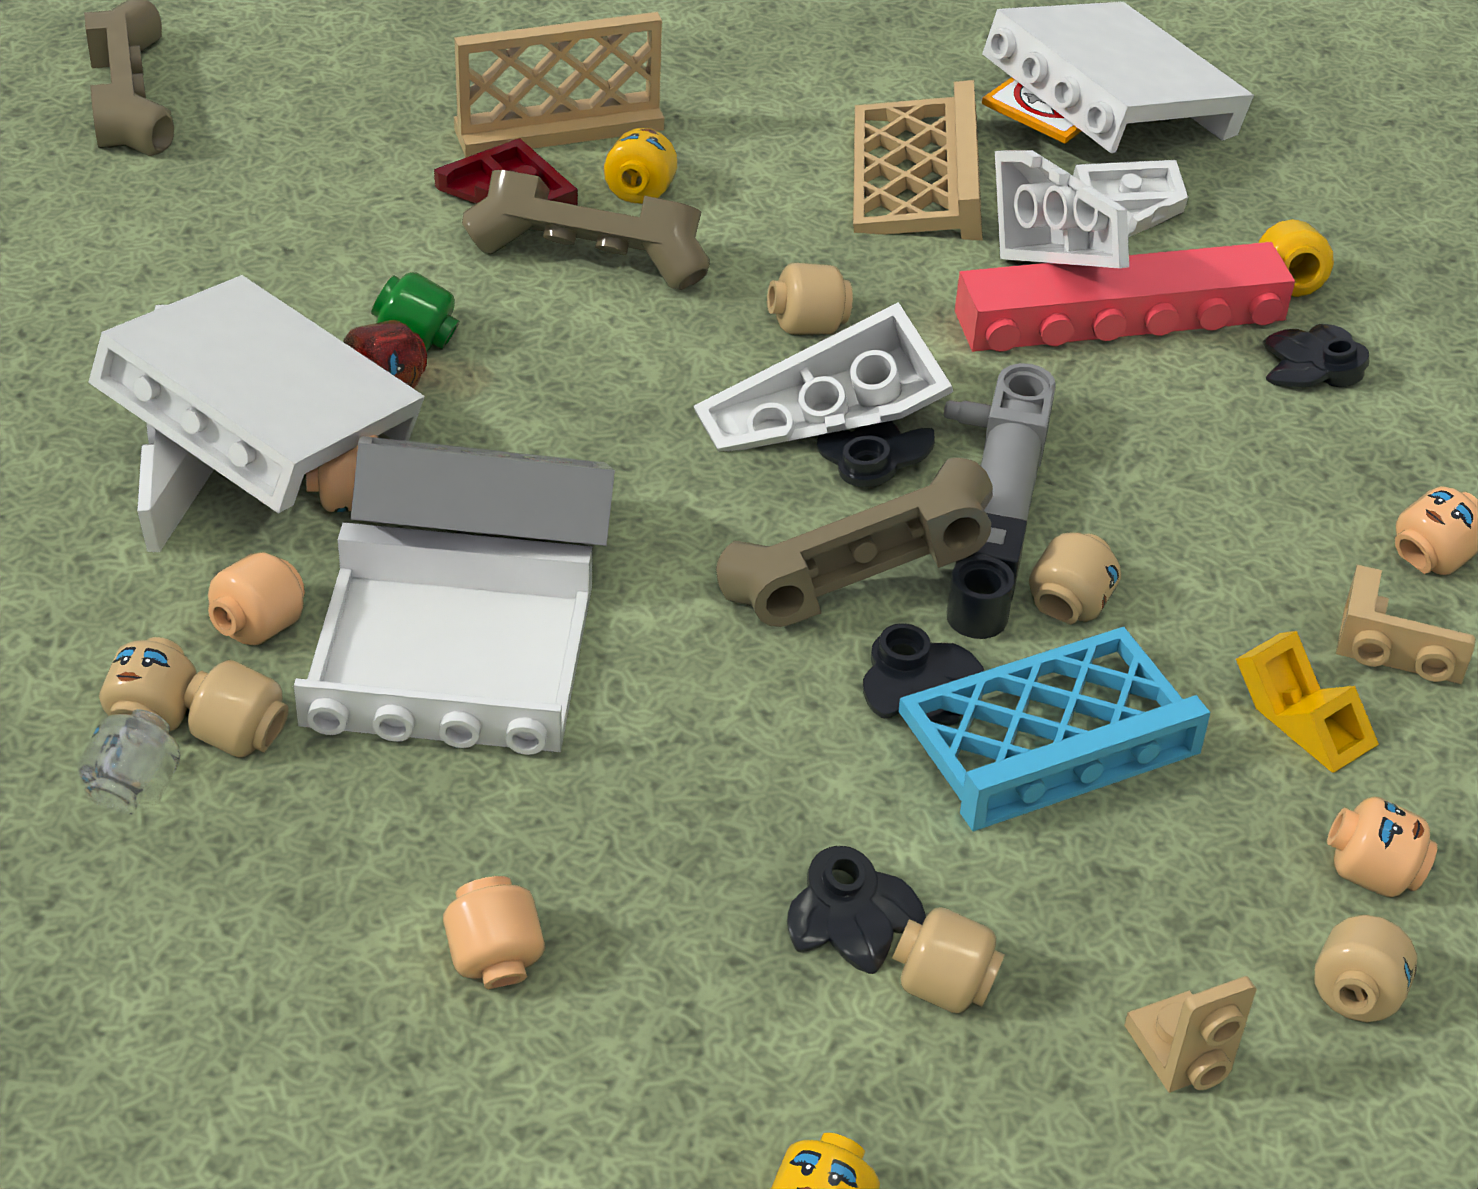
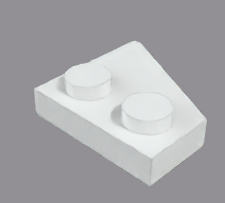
[1073,160,1188,237]

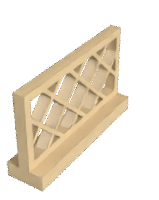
[454,12,664,157]
[853,80,983,241]

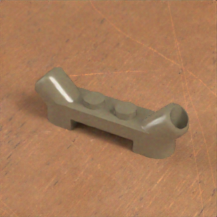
[84,0,174,156]
[462,170,710,290]
[716,457,993,627]

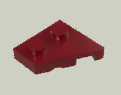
[434,138,578,206]

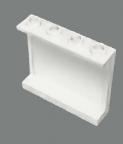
[982,2,1254,153]
[88,275,425,514]
[294,523,592,755]

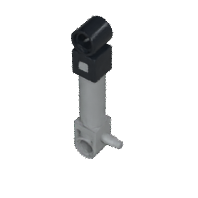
[944,363,1056,639]

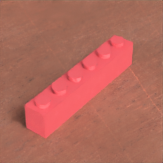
[954,242,1295,352]

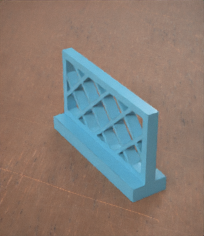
[899,627,1211,831]

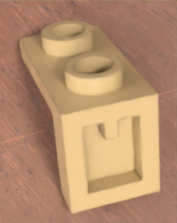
[1336,565,1476,684]
[1124,976,1257,1093]

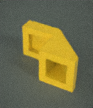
[1236,631,1379,773]

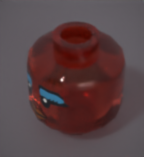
[343,320,427,389]

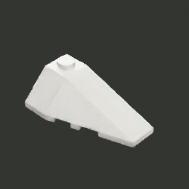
[995,150,1129,268]
[694,302,953,451]
[137,305,214,552]

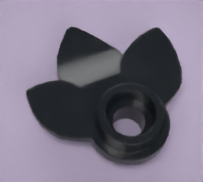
[1263,324,1370,387]
[817,421,935,487]
[863,623,984,726]
[787,846,926,974]

